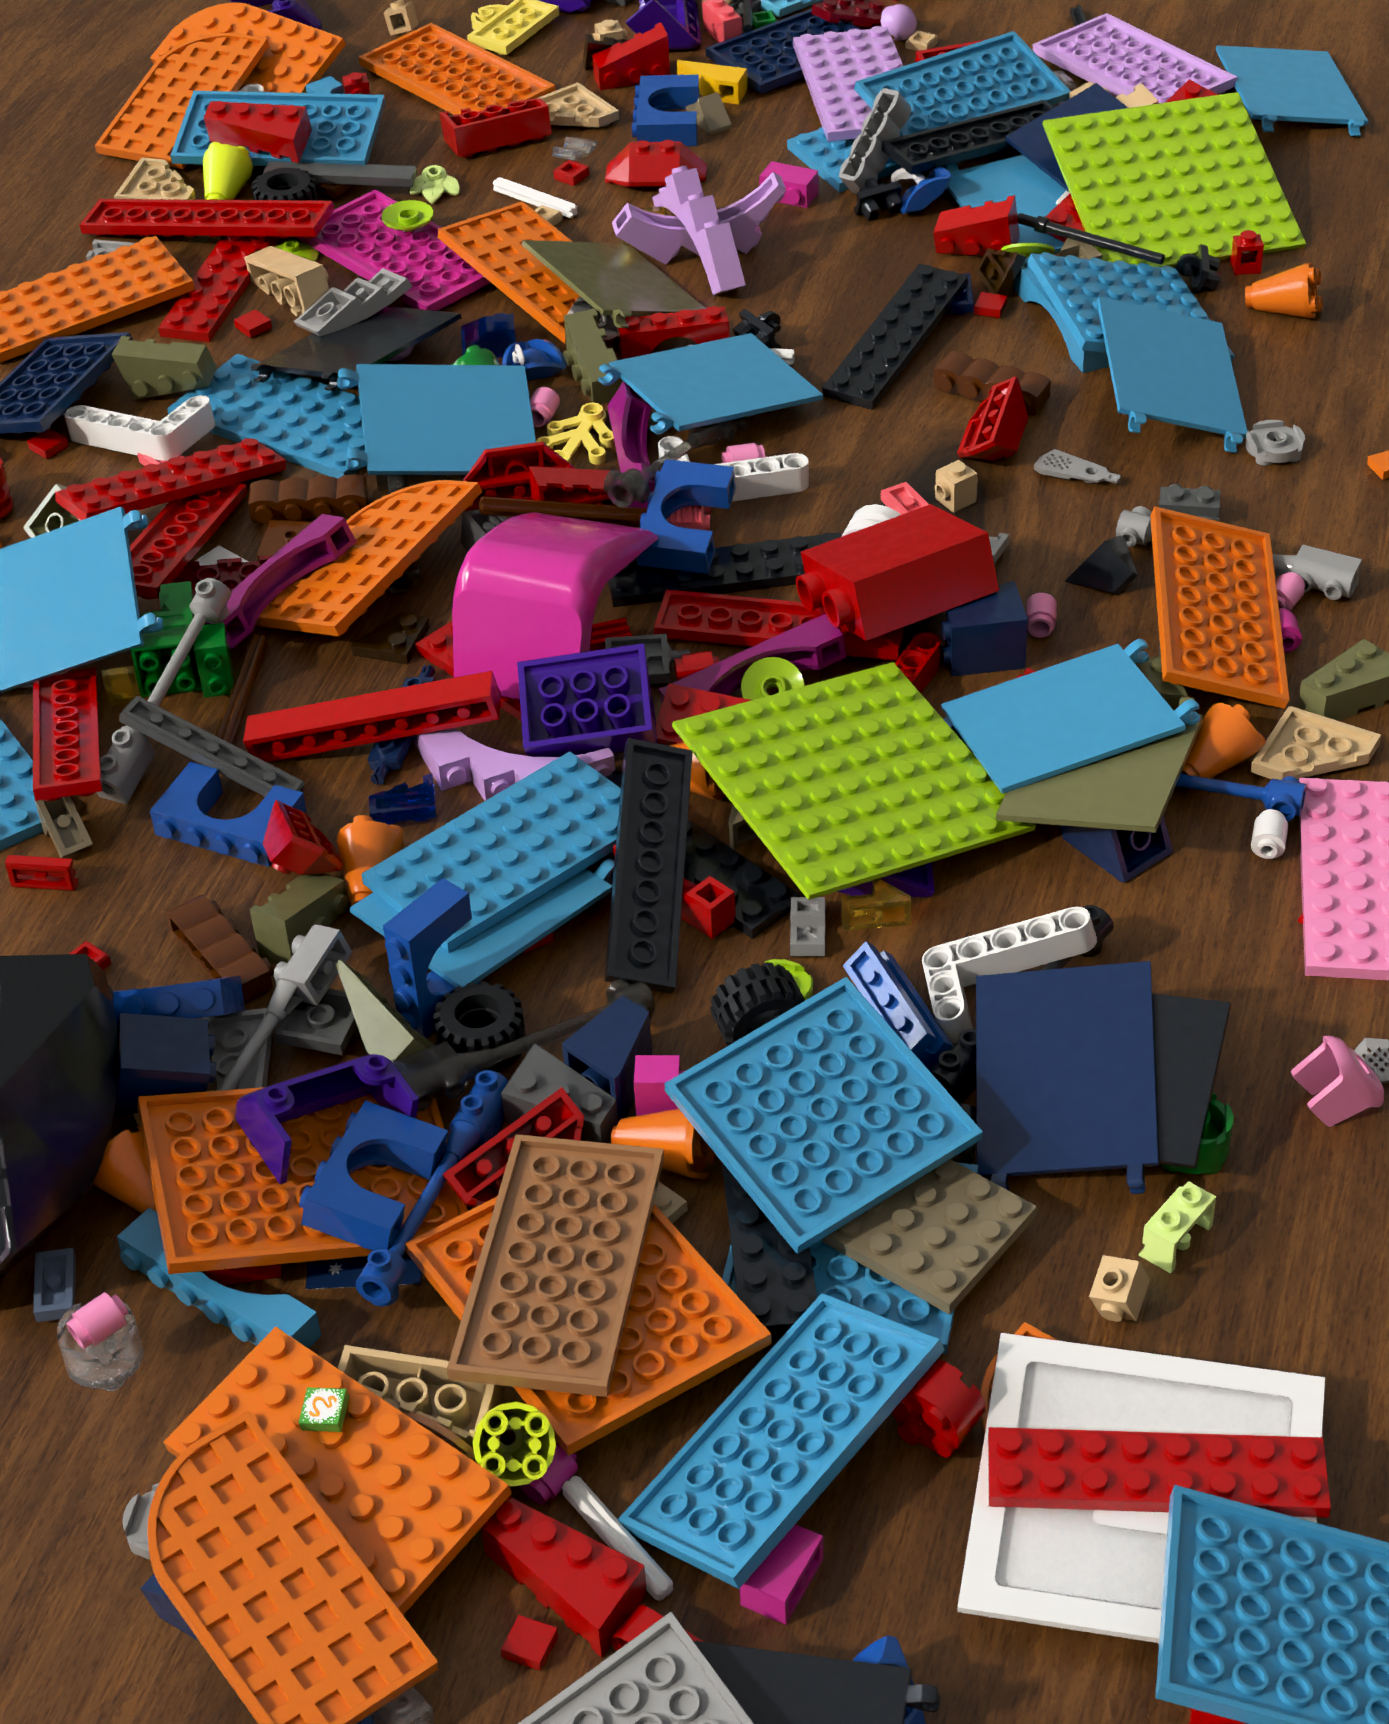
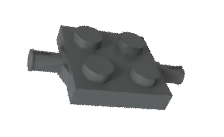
[605,634,690,685]

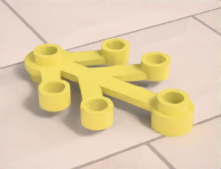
[536,403,615,465]

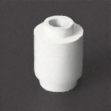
[1251,809,1288,859]

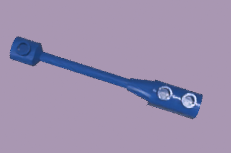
[1176,774,1306,821]
[356,1070,509,1307]

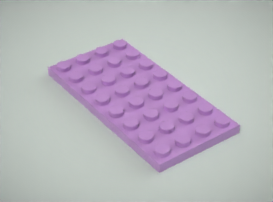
[1033,13,1237,104]
[793,26,903,142]

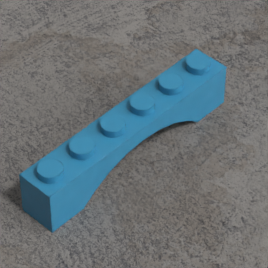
[1014,257,1108,373]
[117,1208,321,1349]

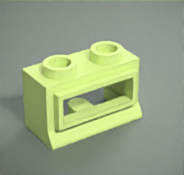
[1138,1181,1216,1273]

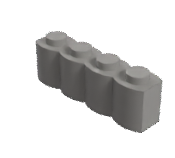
[839,88,911,194]

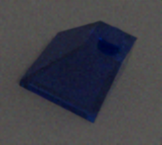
[461,313,516,358]

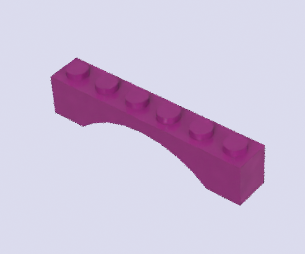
[607,381,661,508]
[204,514,356,649]
[659,614,846,703]

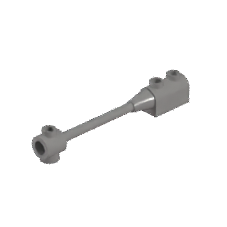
[1116,506,1362,600]
[97,578,231,804]
[216,925,352,1091]

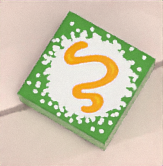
[298,1387,350,1432]

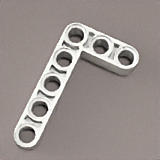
[63,396,216,461]
[658,436,809,501]
[922,906,1097,1043]

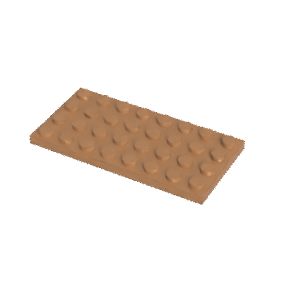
[447,1134,664,1397]

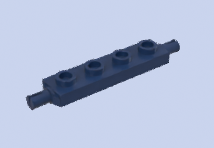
[367,665,436,785]

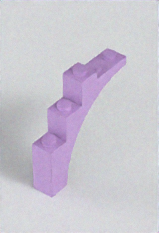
[652,166,746,295]
[612,172,786,265]
[413,728,615,801]

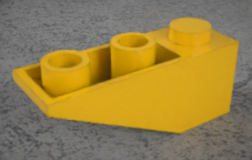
[677,60,748,105]

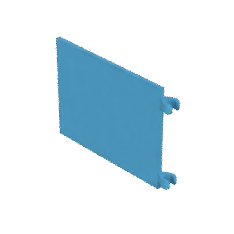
[1215,45,1368,137]
[945,155,1067,254]
[1097,297,1247,453]
[598,333,823,434]
[337,364,536,475]
[0,506,163,693]
[941,639,1200,794]
[350,859,615,988]

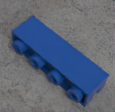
[843,941,953,1070]

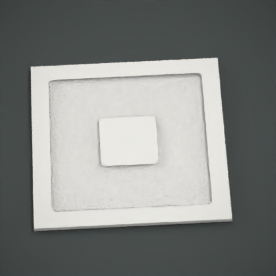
[957,1333,1325,1643]

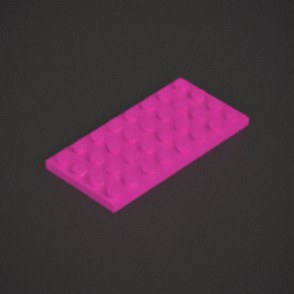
[296,189,491,311]

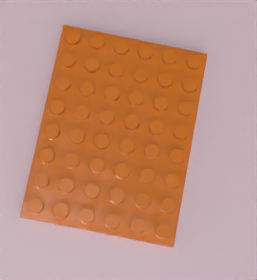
[137,1077,468,1274]
[405,1197,772,1456]

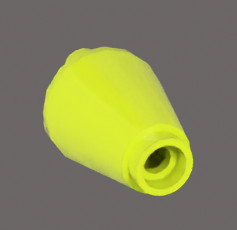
[203,142,253,200]
[472,1402,556,1487]

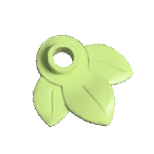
[409,165,460,204]

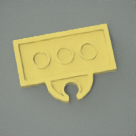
[467,0,560,55]

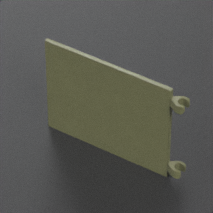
[522,240,706,328]
[996,697,1203,833]

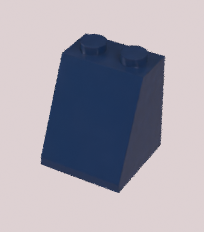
[941,581,1028,677]
[1060,815,1173,883]
[562,995,652,1122]
[114,1013,216,1117]

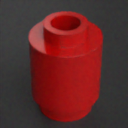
[674,651,719,681]

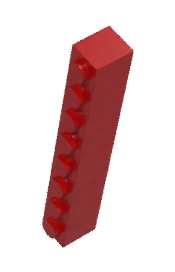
[243,671,501,762]

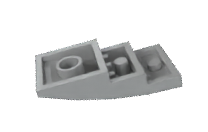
[294,268,413,336]

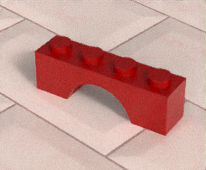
[617,306,729,360]
[613,845,736,939]

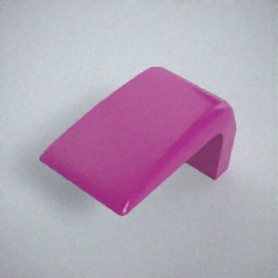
[452,512,658,699]

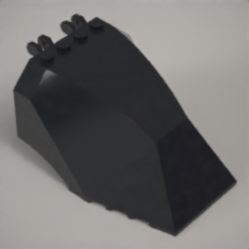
[0,954,119,1279]

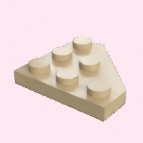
[538,82,619,127]
[114,158,196,200]
[1251,706,1381,780]

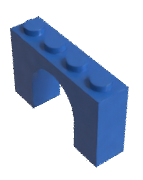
[632,74,700,146]
[637,459,736,574]
[150,762,307,867]
[383,878,481,1038]
[113,975,245,1025]
[299,1100,448,1251]

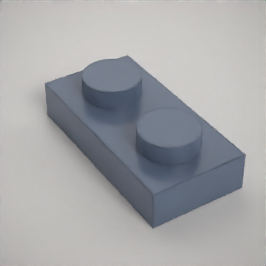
[33,1248,76,1322]

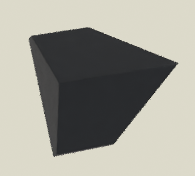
[1064,536,1138,595]

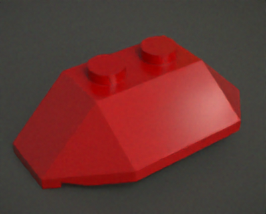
[605,140,707,187]
[957,376,1028,461]
[463,441,575,511]
[263,800,344,875]
[443,1087,584,1207]

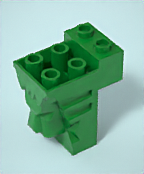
[131,581,234,698]

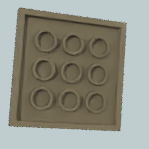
[822,1159,1037,1315]

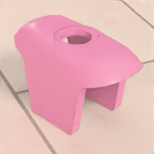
[1291,1036,1384,1127]

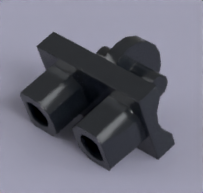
[853,178,903,221]
[1176,244,1221,294]
[733,308,782,349]

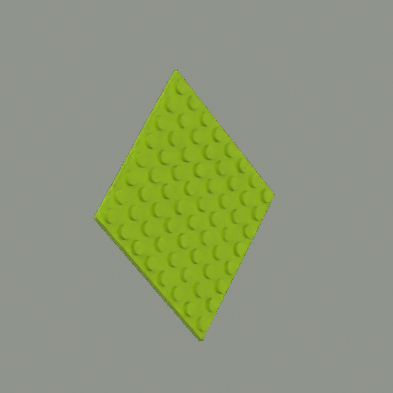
[1042,92,1306,268]
[672,662,1036,900]

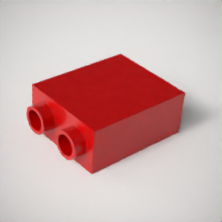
[796,504,999,641]

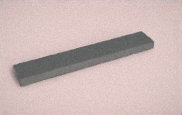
[263,161,417,187]
[119,696,305,797]

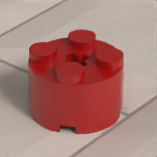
[892,1359,985,1458]

